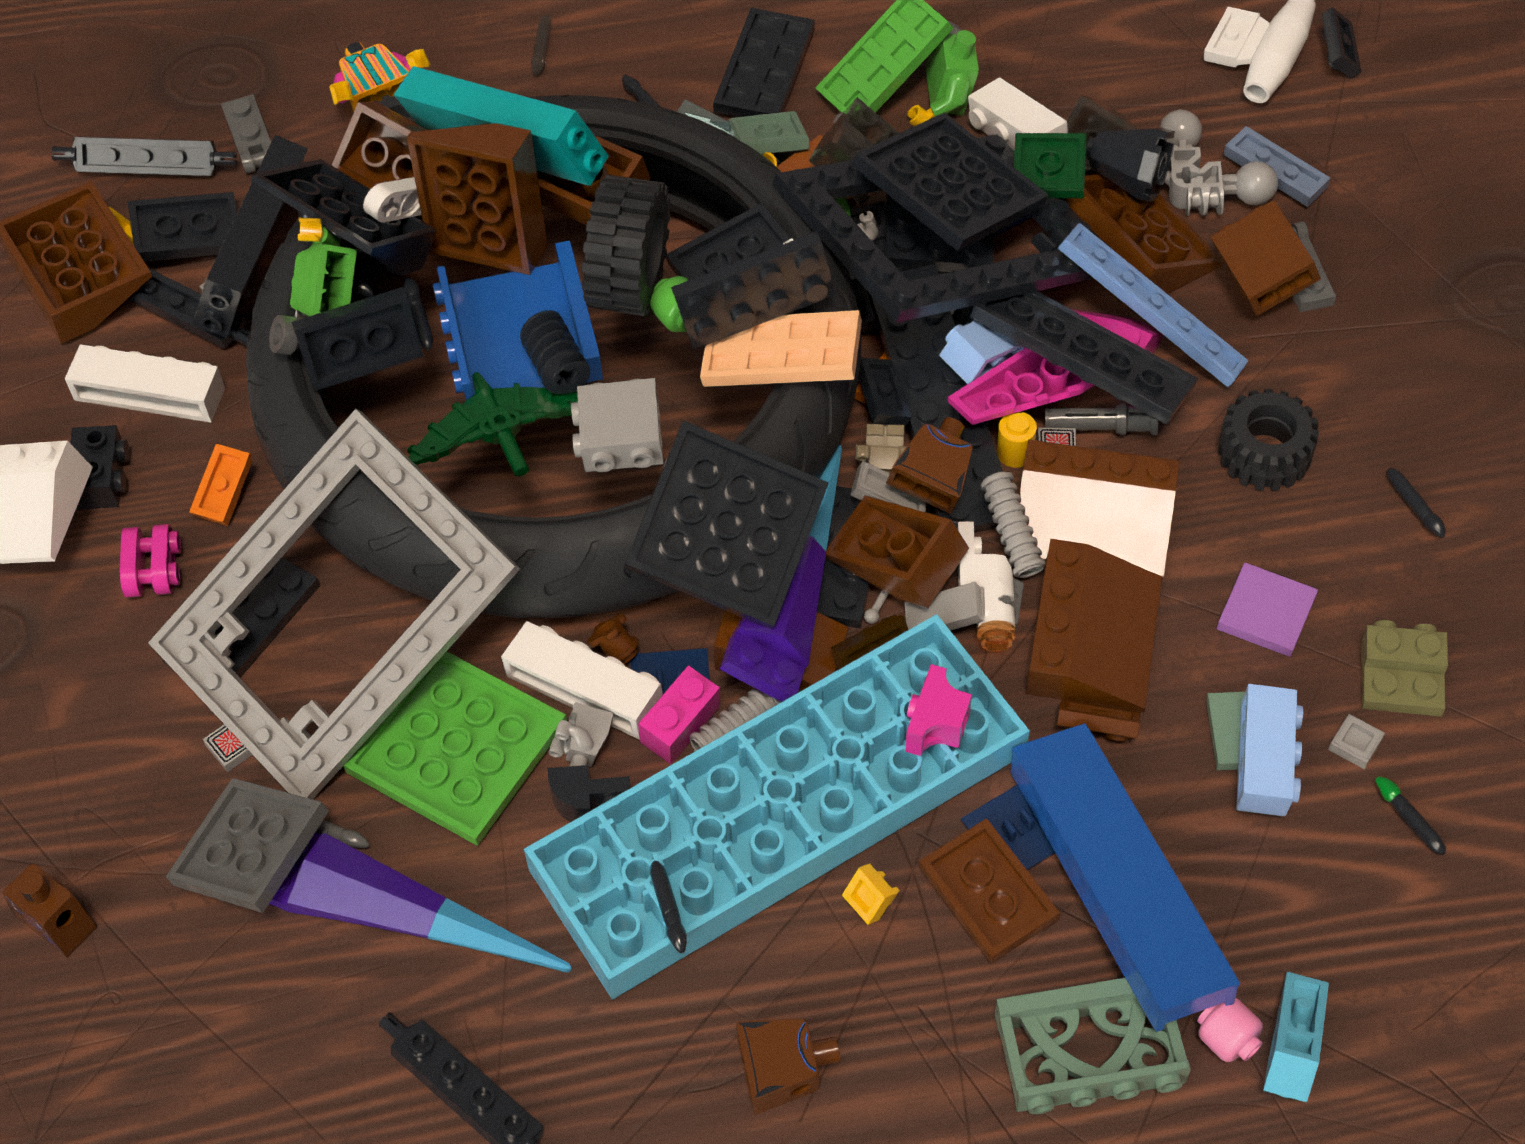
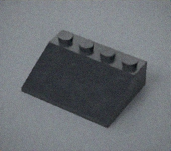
[251,159,437,275]

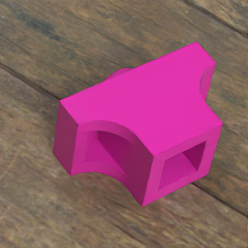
[905,664,972,756]

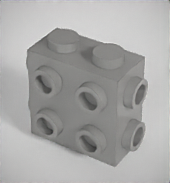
[571,378,664,472]

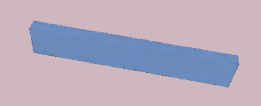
[1058,223,1248,387]

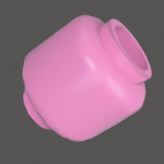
[1197,998,1263,1062]

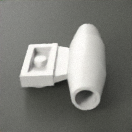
[1204,0,1316,103]

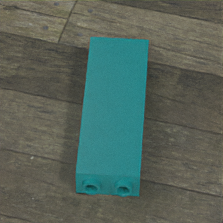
[394,66,609,186]

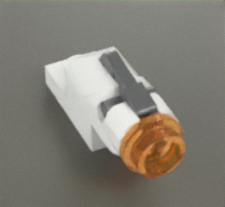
[957,522,1024,652]

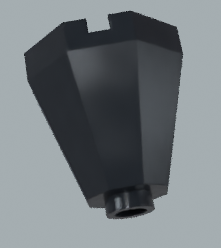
[1086,127,1175,202]

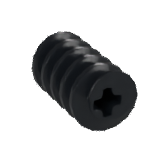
[520,310,590,395]

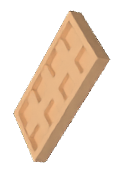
[700,310,862,387]

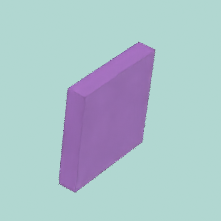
[1217,563,1318,657]

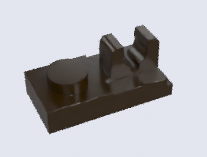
[831,614,908,670]

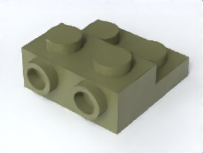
[1361,620,1448,717]

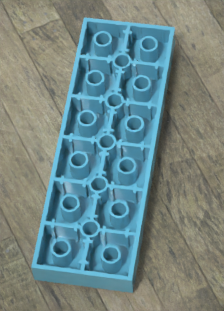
[524,614,1030,1000]

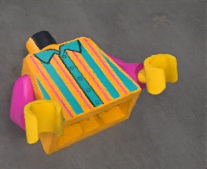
[329,42,431,112]

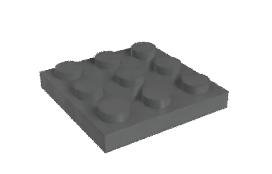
[166,778,329,913]

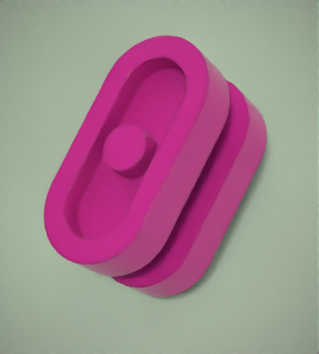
[120,524,181,598]

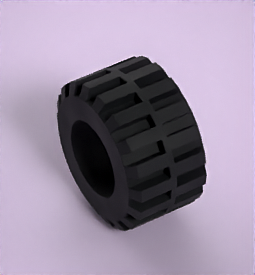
[1218,389,1319,491]

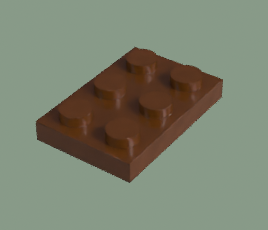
[919,818,1060,963]

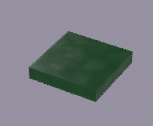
[1014,133,1086,198]

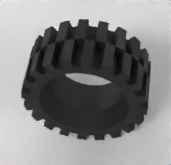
[582,175,670,316]

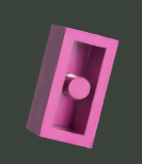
[638,665,720,765]

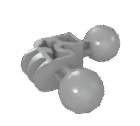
[1159,109,1279,216]

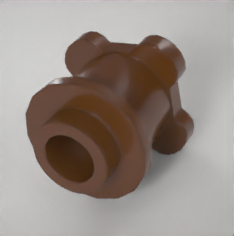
[587,613,639,664]

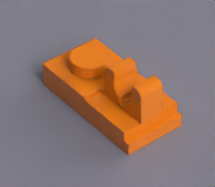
[189,444,252,526]

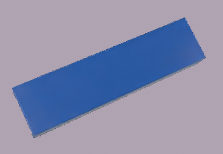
[1011,723,1240,1032]

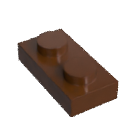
[1057,699,1141,741]

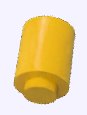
[996,412,1037,468]

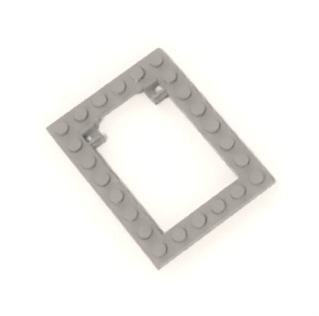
[148,409,520,799]

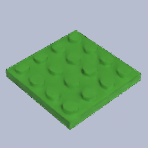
[343,651,567,846]

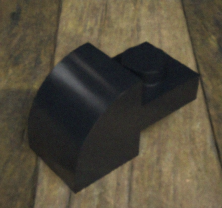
[548,765,631,822]

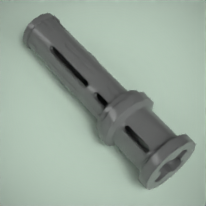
[1045,402,1158,436]

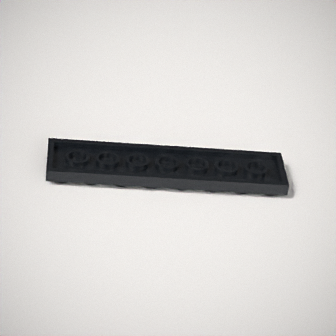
[866,265,1003,532]

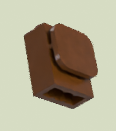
[1210,200,1321,316]

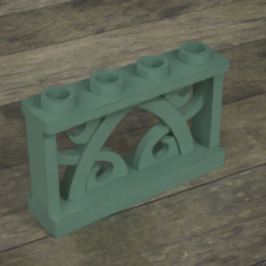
[994,978,1191,1114]

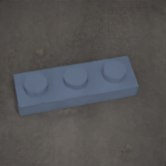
[1223,126,1331,207]

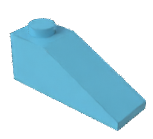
[1263,972,1329,1102]

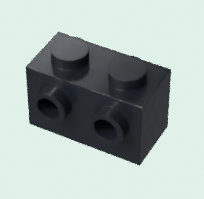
[70,425,130,510]

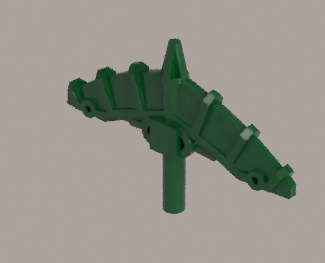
[407,372,578,477]

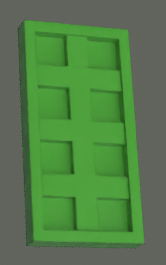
[816,0,954,120]

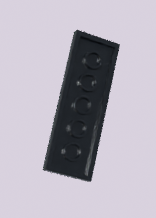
[970,291,1198,424]

